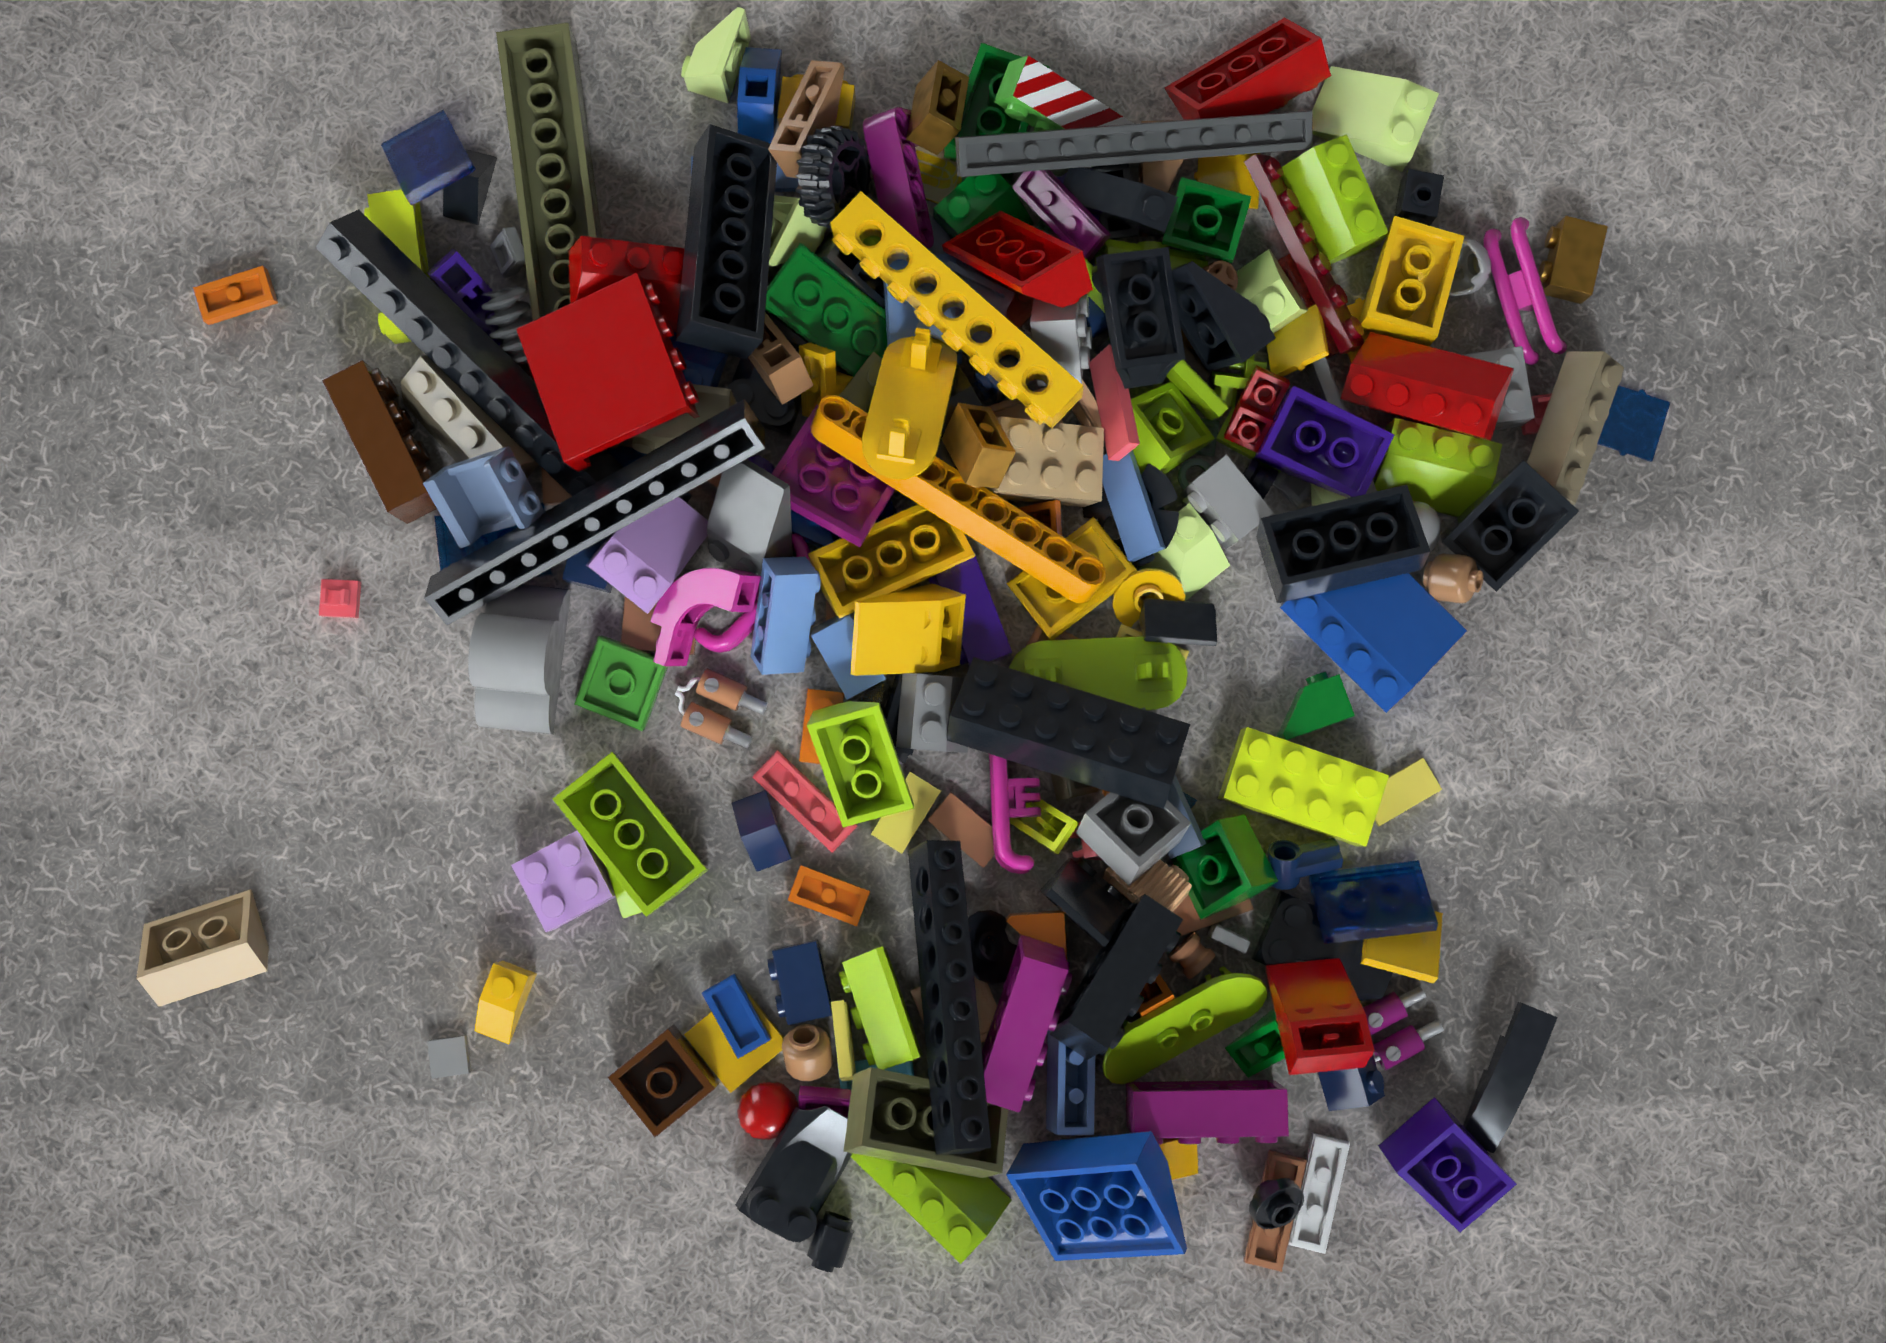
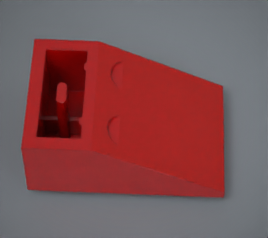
[1265,958,1375,1075]

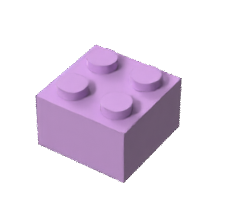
[511,831,615,932]

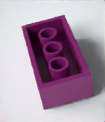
[982,935,1072,1113]
[1126,1080,1289,1145]

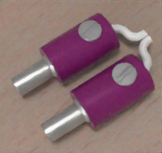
[1363,986,1444,1070]

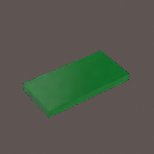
[765,243,888,377]

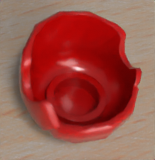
[737,1082,798,1140]

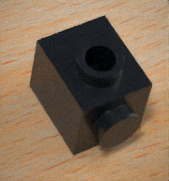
[1394,169,1444,226]

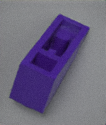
[426,249,502,345]

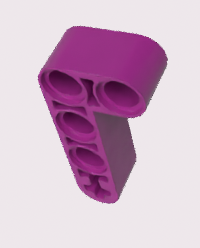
[863,107,934,249]

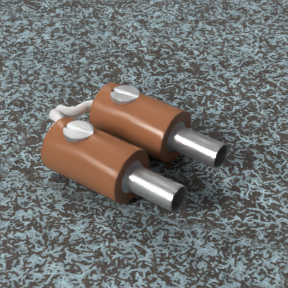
[675,668,768,748]

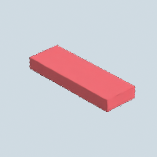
[1090,344,1140,461]
[752,750,858,853]

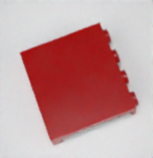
[516,273,700,472]

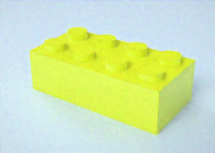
[1218,727,1389,847]

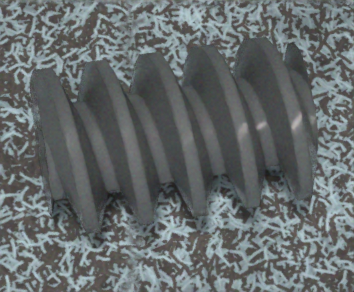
[481,286,533,365]

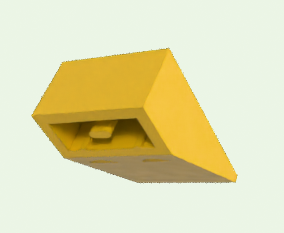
[850,583,966,676]

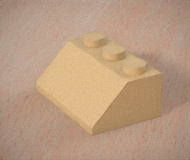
[136,889,269,1006]

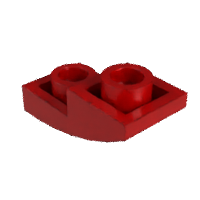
[1224,365,1290,453]

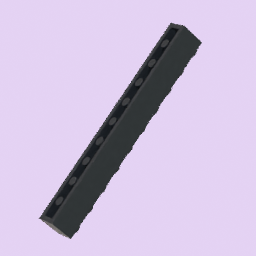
[316,209,623,496]
[424,399,765,626]

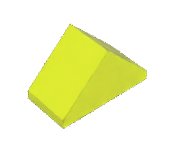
[1010,791,1079,854]

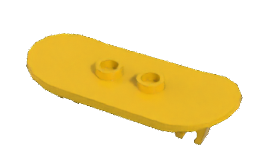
[862,328,957,479]

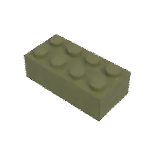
[844,1067,1008,1178]

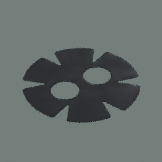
[1082,464,1179,568]

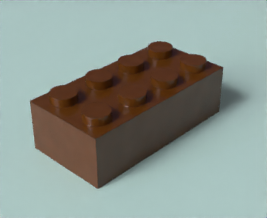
[322,360,437,524]

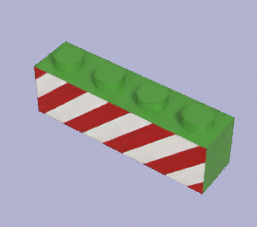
[994,55,1134,167]

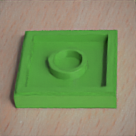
[574,635,668,731]

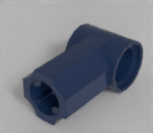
[1267,837,1343,890]

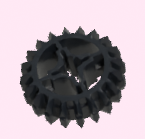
[795,126,873,229]

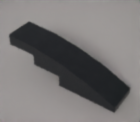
[1463,1002,1558,1153]

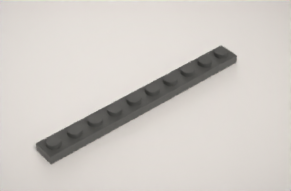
[955,111,1313,177]

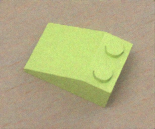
[1312,66,1439,172]

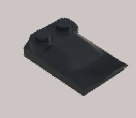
[1092,247,1185,389]
[727,310,807,436]
[1251,891,1393,1002]
[735,1106,851,1243]

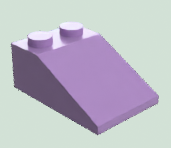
[586,497,708,614]

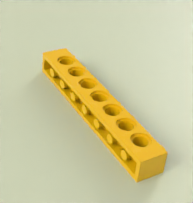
[830,191,1083,429]

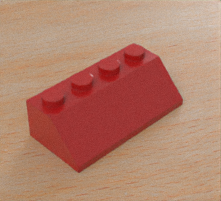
[1164,17,1331,120]
[942,211,1093,308]
[569,236,684,333]
[1340,332,1514,441]

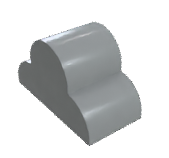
[468,584,571,735]

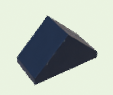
[732,790,792,872]

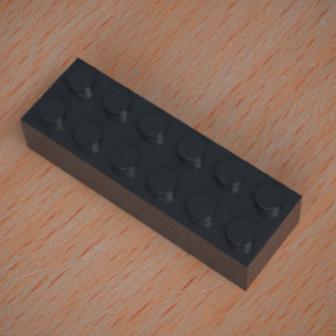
[676,124,777,360]
[947,657,1190,809]

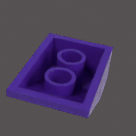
[1254,386,1394,498]
[1378,1097,1517,1232]

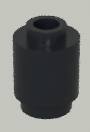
[807,1211,854,1272]

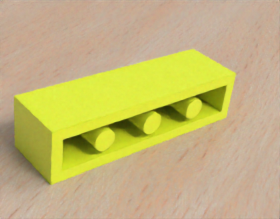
[364,188,430,344]

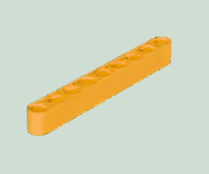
[811,395,1106,603]

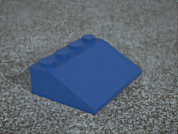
[1280,573,1467,713]
[1006,1131,1187,1261]

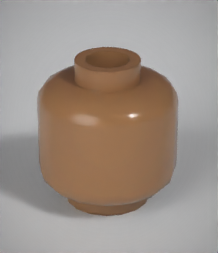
[1423,553,1483,604]
[782,1024,833,1081]

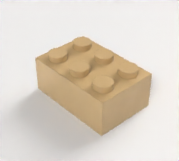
[985,417,1104,507]

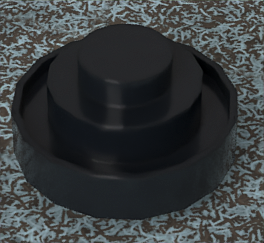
[1249,1178,1304,1229]

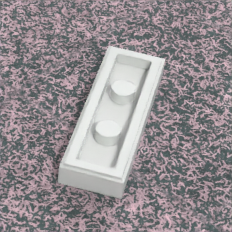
[1288,1132,1350,1254]

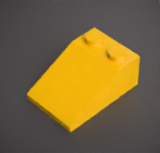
[1359,216,1465,346]

